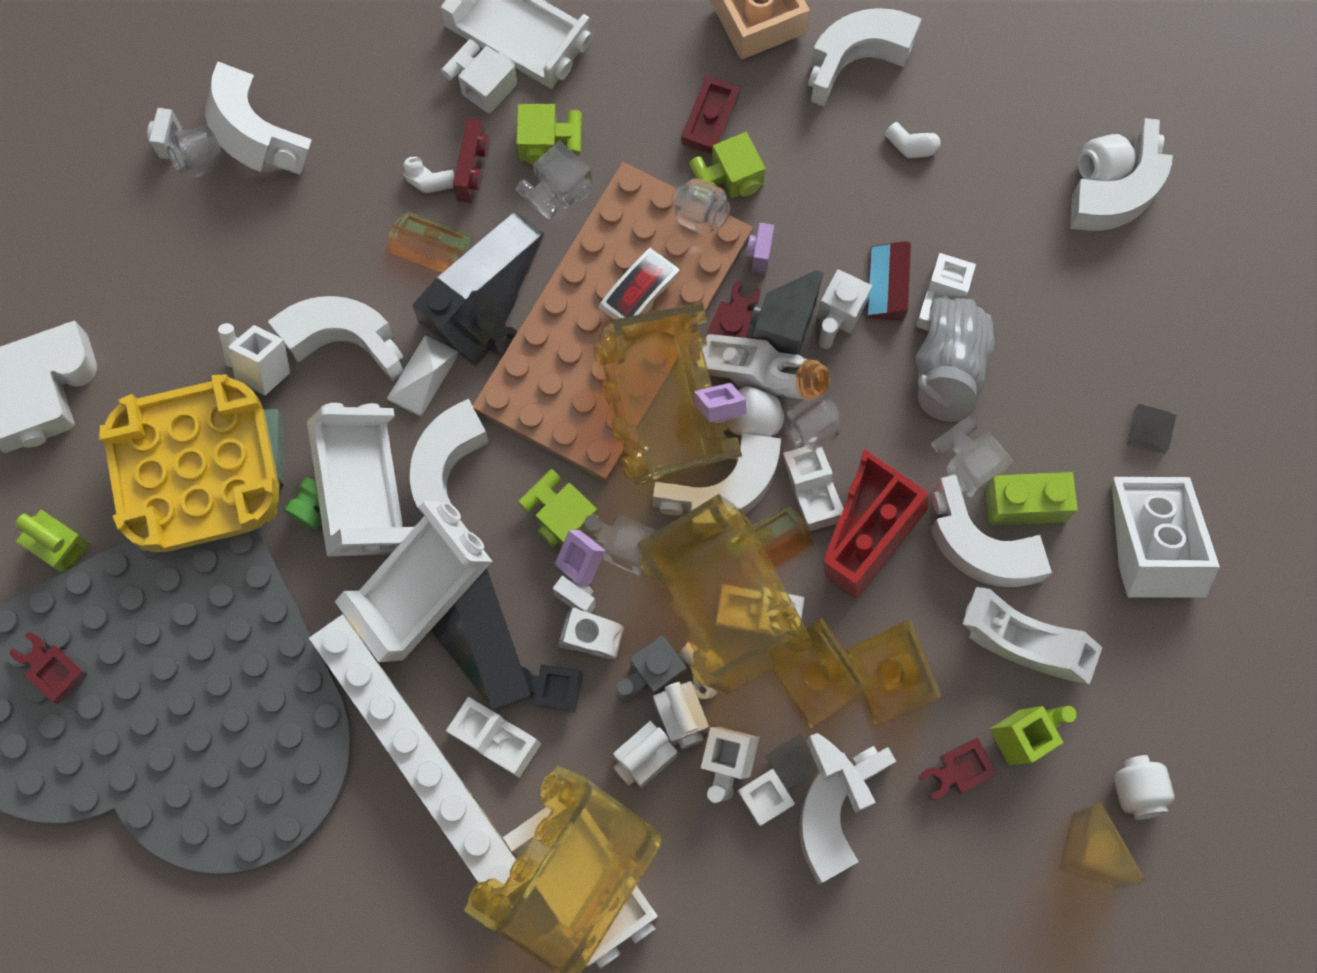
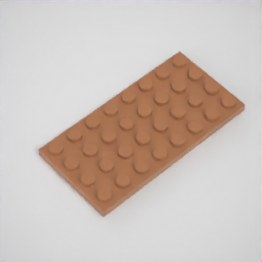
[472,161,753,483]

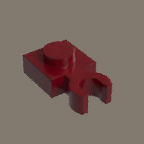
[707,280,760,338]
[9,632,87,705]
[918,737,997,801]

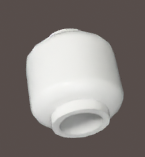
[1078,134,1136,181]
[726,386,784,437]
[1114,755,1175,820]

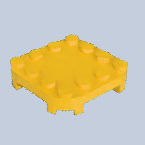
[99,374,279,552]

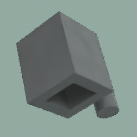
[617,635,687,703]

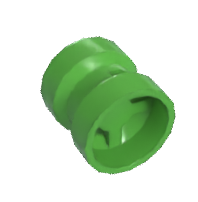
[283,477,322,531]

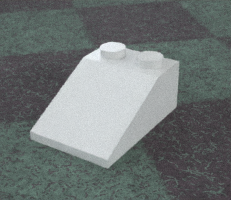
[1111,477,1220,598]

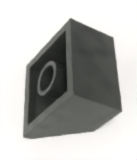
[747,270,824,355]

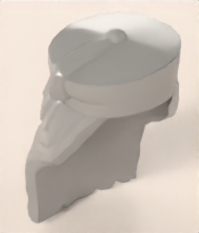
[916,298,995,422]

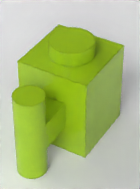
[517,104,582,165]
[689,131,766,202]
[517,469,599,548]
[15,510,91,573]
[989,706,1077,765]

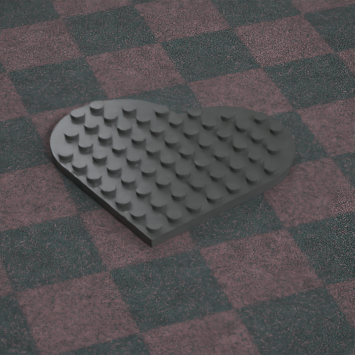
[0,528,352,874]

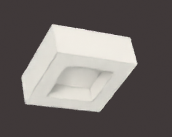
[147,108,182,160]
[553,576,596,613]
[737,769,795,827]

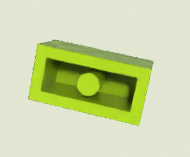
[985,472,1078,526]

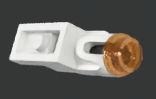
[693,334,830,400]

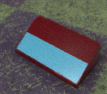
[867,241,911,321]

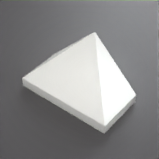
[387,335,459,418]

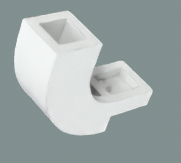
[808,8,922,107]
[205,62,312,175]
[1070,118,1173,231]
[268,296,404,382]
[410,399,489,517]
[653,433,781,528]
[931,475,1052,587]
[963,587,1102,685]
[799,746,896,885]

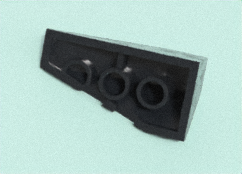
[412,212,544,366]
[431,568,532,711]

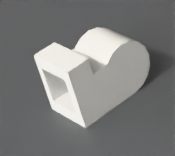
[557,607,624,660]

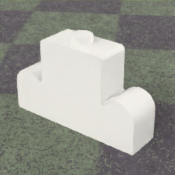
[0,320,97,453]

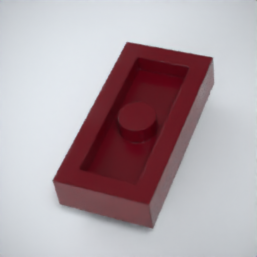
[681,75,741,154]
[453,118,490,203]

